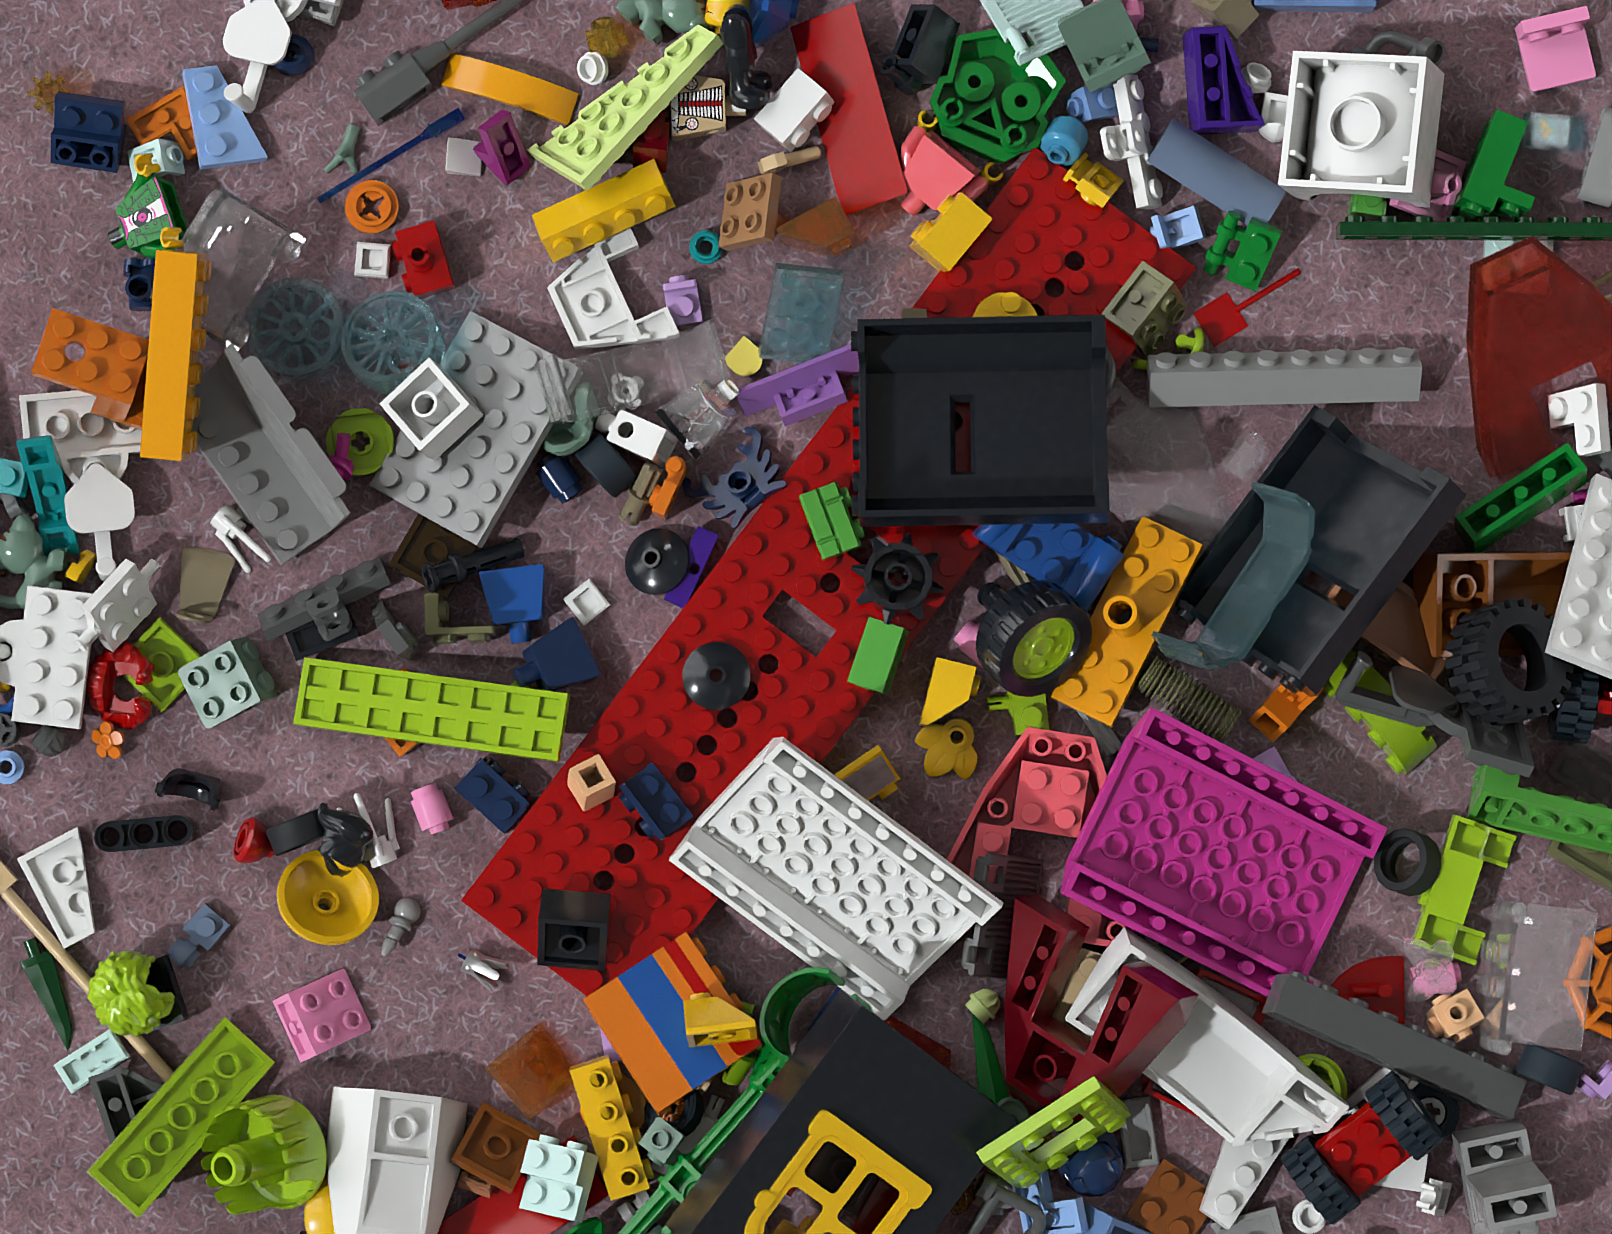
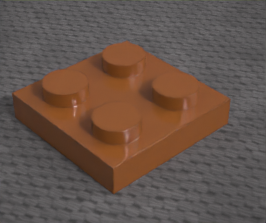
[450,1102,543,1194]
[1126,1158,1207,1234]

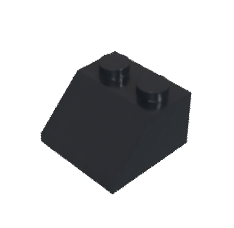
[537,888,611,971]

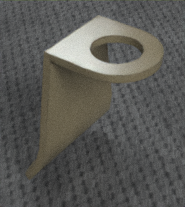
[176,547,236,623]

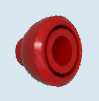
[233,817,274,864]

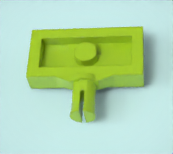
[987,691,1049,736]

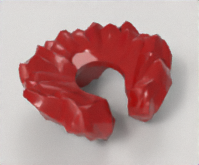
[85,642,155,730]

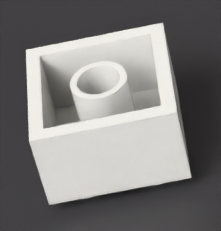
[380,358,483,461]

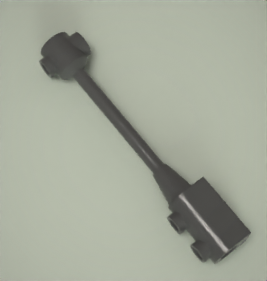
[354,0,524,126]

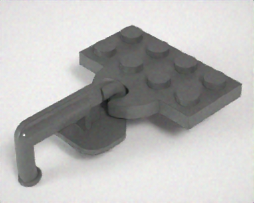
[1336,651,1535,777]

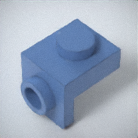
[1066,82,1119,125]

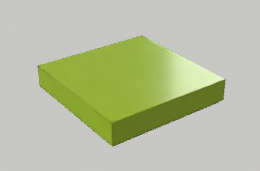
[123,617,201,713]

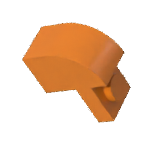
[1248,683,1324,742]

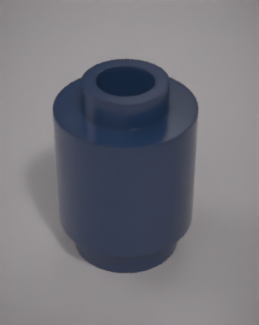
[535,454,584,504]

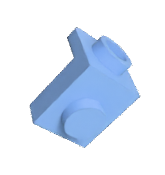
[1150,205,1207,251]

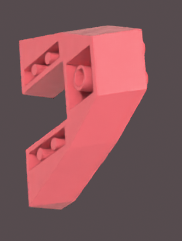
[946,727,1134,947]

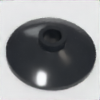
[625,528,689,595]
[682,642,750,710]

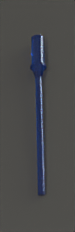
[317,107,465,203]

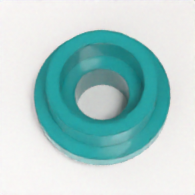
[689,230,723,264]

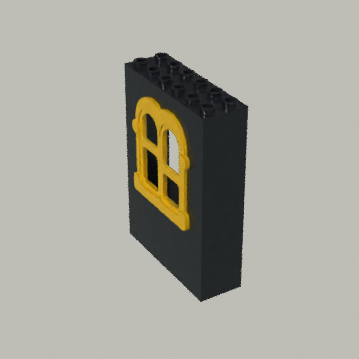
[665,989,1017,1234]

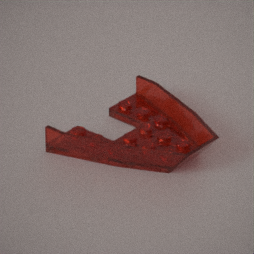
[1466,236,1612,479]

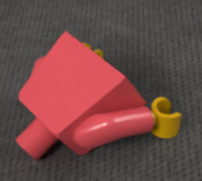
[899,110,1003,216]

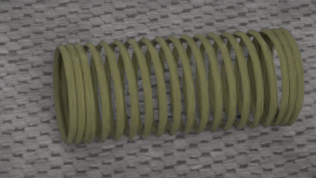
[1134,654,1242,742]

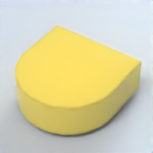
[722,336,763,377]

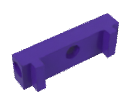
[664,526,719,608]

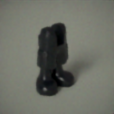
[720,4,772,109]

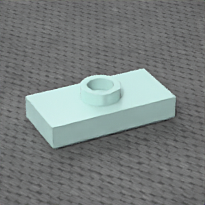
[53,1029,131,1094]

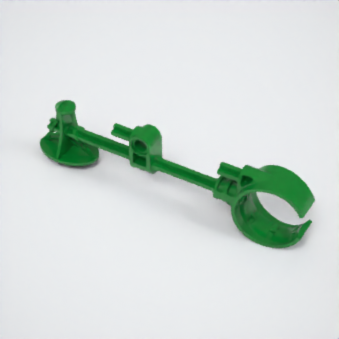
[565,967,873,1234]

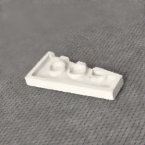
[1199,1138,1289,1230]

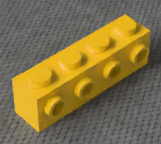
[532,159,676,263]
[569,1054,654,1201]

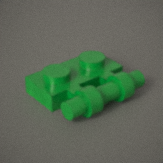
[1204,210,1282,292]

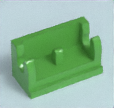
[847,617,909,696]

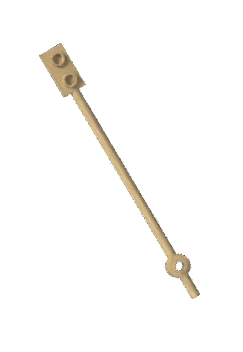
[0,858,234,1145]

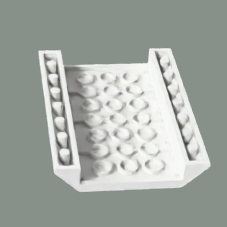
[669,737,1004,1020]

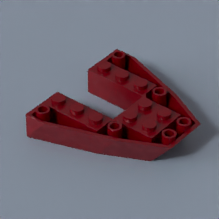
[1004,894,1199,1134]

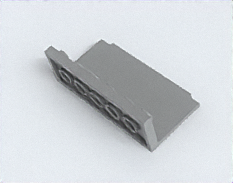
[192,343,350,565]

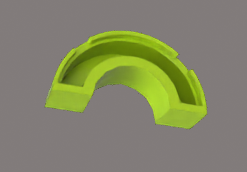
[1323,649,1437,775]

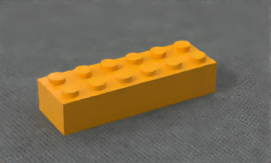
[140,249,211,461]

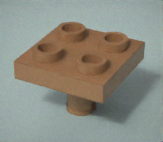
[718,173,787,251]

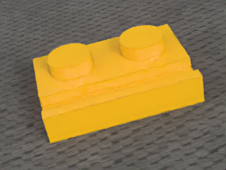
[1063,152,1125,208]

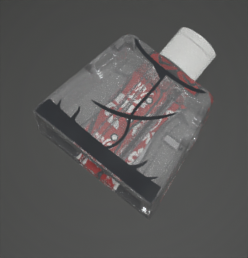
[654,378,739,460]

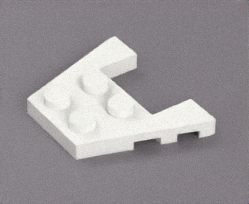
[547,228,680,350]

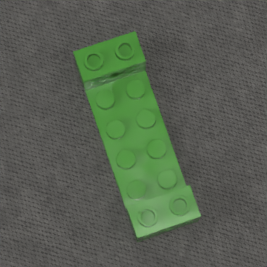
[1467,765,1612,854]

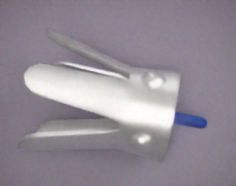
[458,947,509,993]

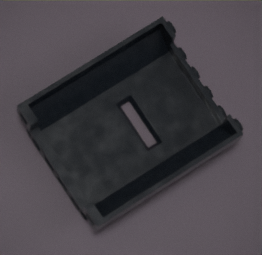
[851,315,1110,527]
[1175,405,1466,697]

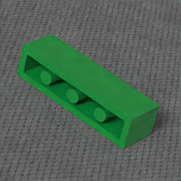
[1455,443,1588,552]

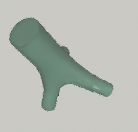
[324,124,361,173]

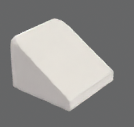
[445,137,482,176]

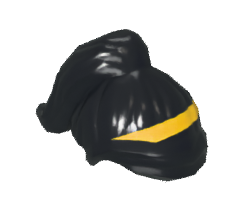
[316,802,373,877]

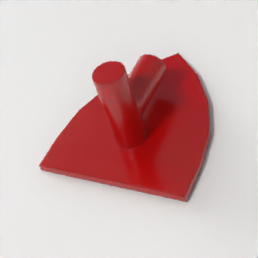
[1330,956,1405,1024]

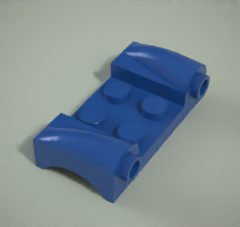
[972,523,1124,612]

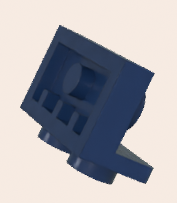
[454,758,532,834]
[618,762,694,841]

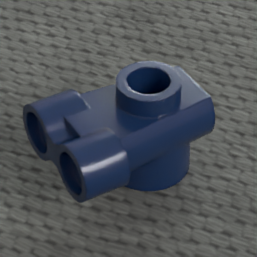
[123,258,155,311]

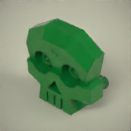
[929,29,1066,165]

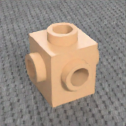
[1426,989,1484,1043]

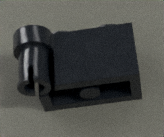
[879,4,960,95]

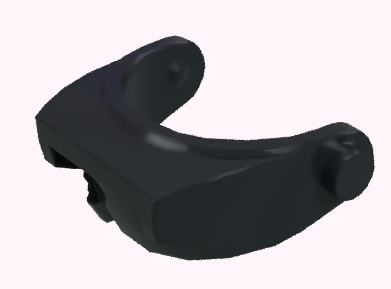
[155,768,222,811]

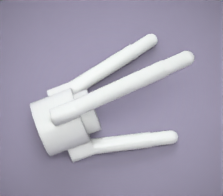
[210,504,271,573]
[336,793,400,868]

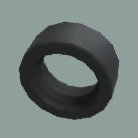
[266,809,325,856]
[1374,828,1441,897]

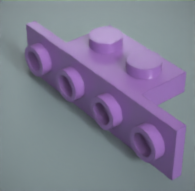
[735,344,859,426]

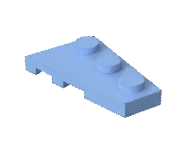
[182,65,268,170]

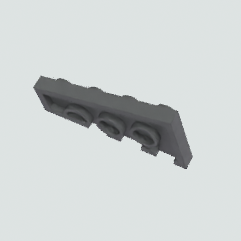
[370,600,421,661]

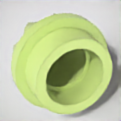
[965,988,1000,1024]

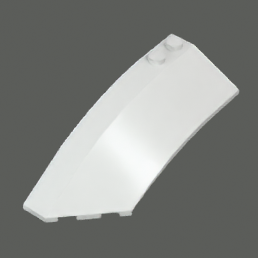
[1065,927,1349,1147]

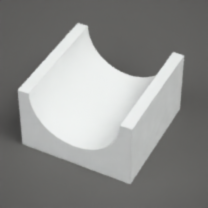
[1278,51,1444,208]

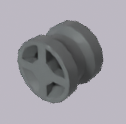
[0,713,21,747]

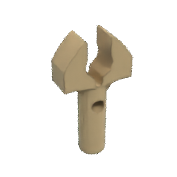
[757,146,821,175]

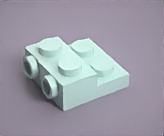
[519,1134,599,1223]

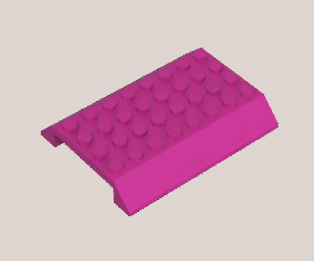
[1060,707,1388,997]

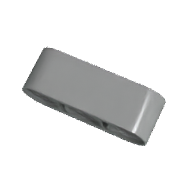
[1576,106,1612,208]

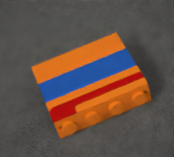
[583,932,762,1117]

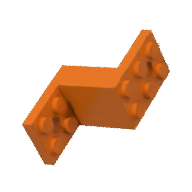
[30,308,149,430]

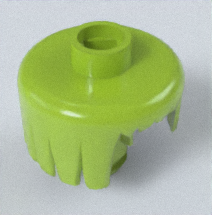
[201,1095,327,1215]

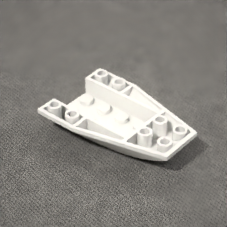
[326,1087,468,1234]

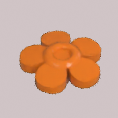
[92,721,125,759]

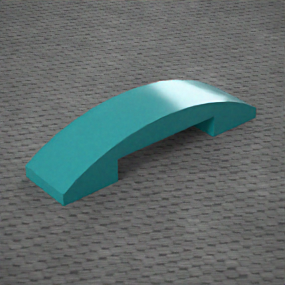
[16,435,79,557]

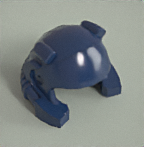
[1057,1131,1125,1197]

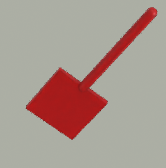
[1193,269,1301,347]

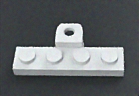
[1100,74,1163,209]

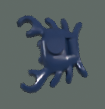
[682,427,786,529]

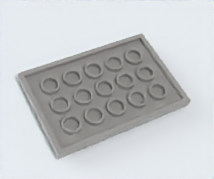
[369,311,583,548]

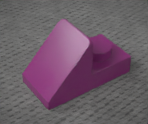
[473,109,531,185]

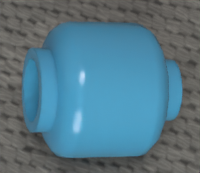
[1040,116,1089,166]

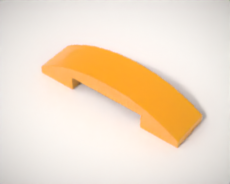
[441,53,579,126]

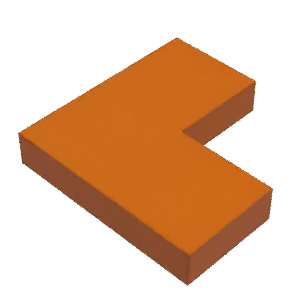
[125,86,198,161]

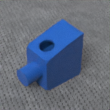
[479,564,545,644]

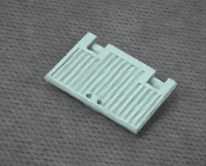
[980,0,1085,66]

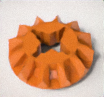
[345,180,399,234]

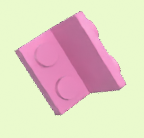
[1515,6,1596,93]
[272,969,371,1063]

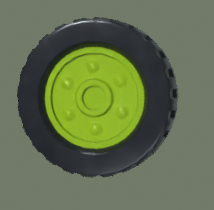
[976,580,1092,697]

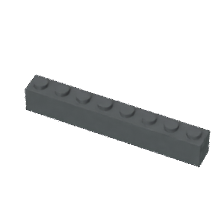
[1262,970,1526,1119]

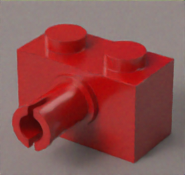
[392,220,455,300]

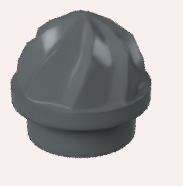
[31,725,66,757]

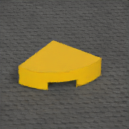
[65,549,97,585]

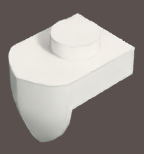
[1259,92,1288,143]

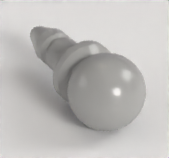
[381,898,421,957]

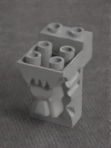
[1451,1118,1557,1234]

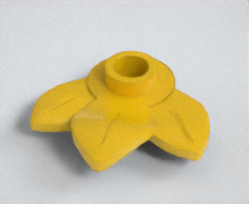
[914,718,978,780]

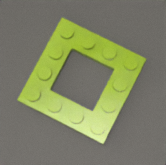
[976,1076,1131,1189]

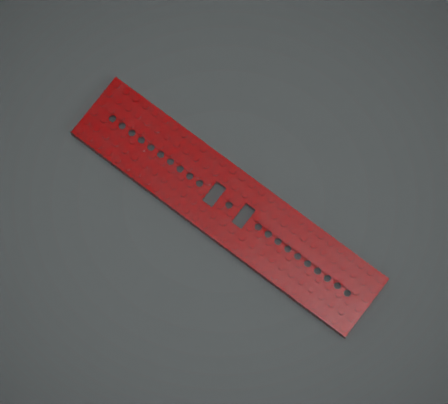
[461,148,1196,996]

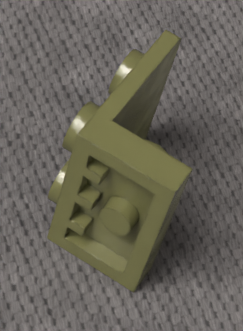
[1101,261,1187,357]
[424,593,498,644]

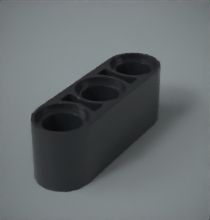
[94,815,197,852]

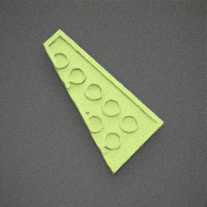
[527,25,724,191]

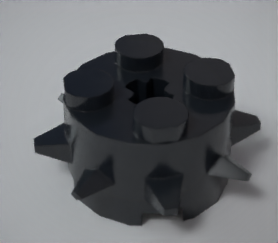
[851,533,944,625]

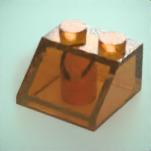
[776,196,855,258]
[485,1022,575,1120]

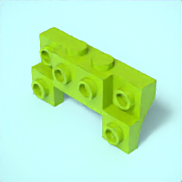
[1411,815,1517,965]

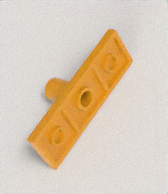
[1051,516,1204,728]

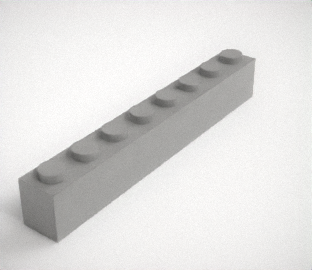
[1146,347,1422,407]

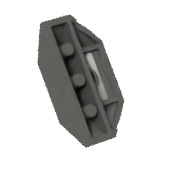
[88,1066,176,1200]

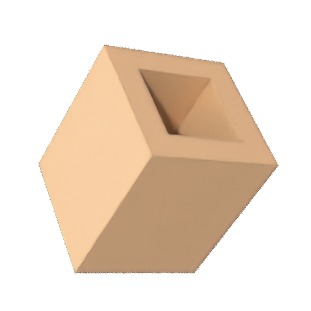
[567,754,616,812]

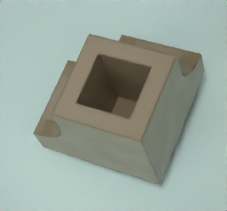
[1190,0,1259,39]

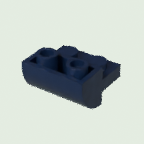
[50,91,127,173]

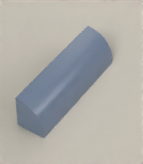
[1147,118,1286,226]

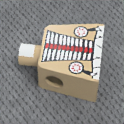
[671,75,746,141]

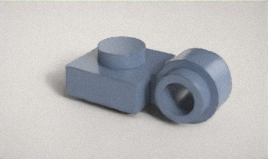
[167,903,231,970]

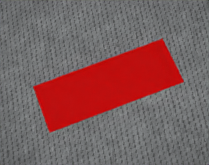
[790,3,908,216]

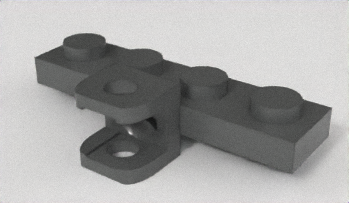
[257,557,391,641]

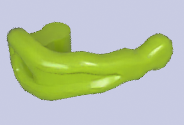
[1132,327,1204,371]

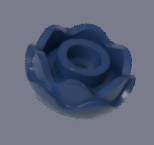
[275,34,314,76]

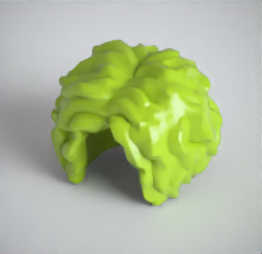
[87,950,175,1037]

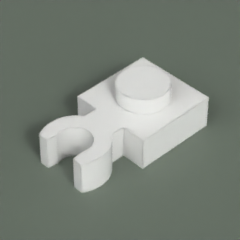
[1416,1178,1452,1216]

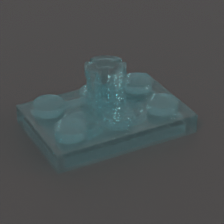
[758,263,844,363]

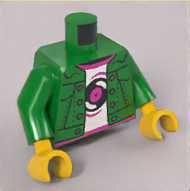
[108,153,193,259]

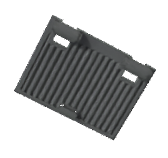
[961,853,1044,979]

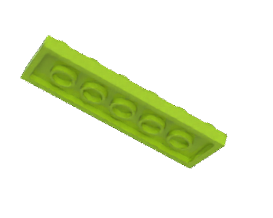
[86,1017,275,1218]

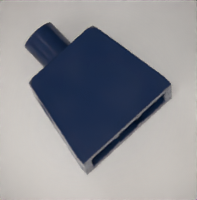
[513,617,601,692]

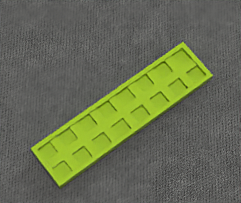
[293,657,570,763]

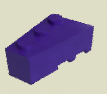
[1182,26,1265,135]

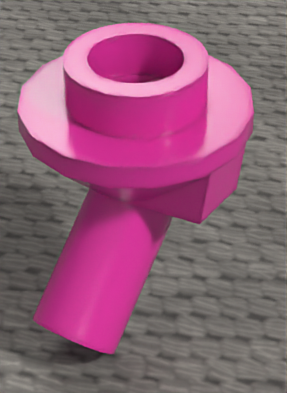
[326,432,354,480]

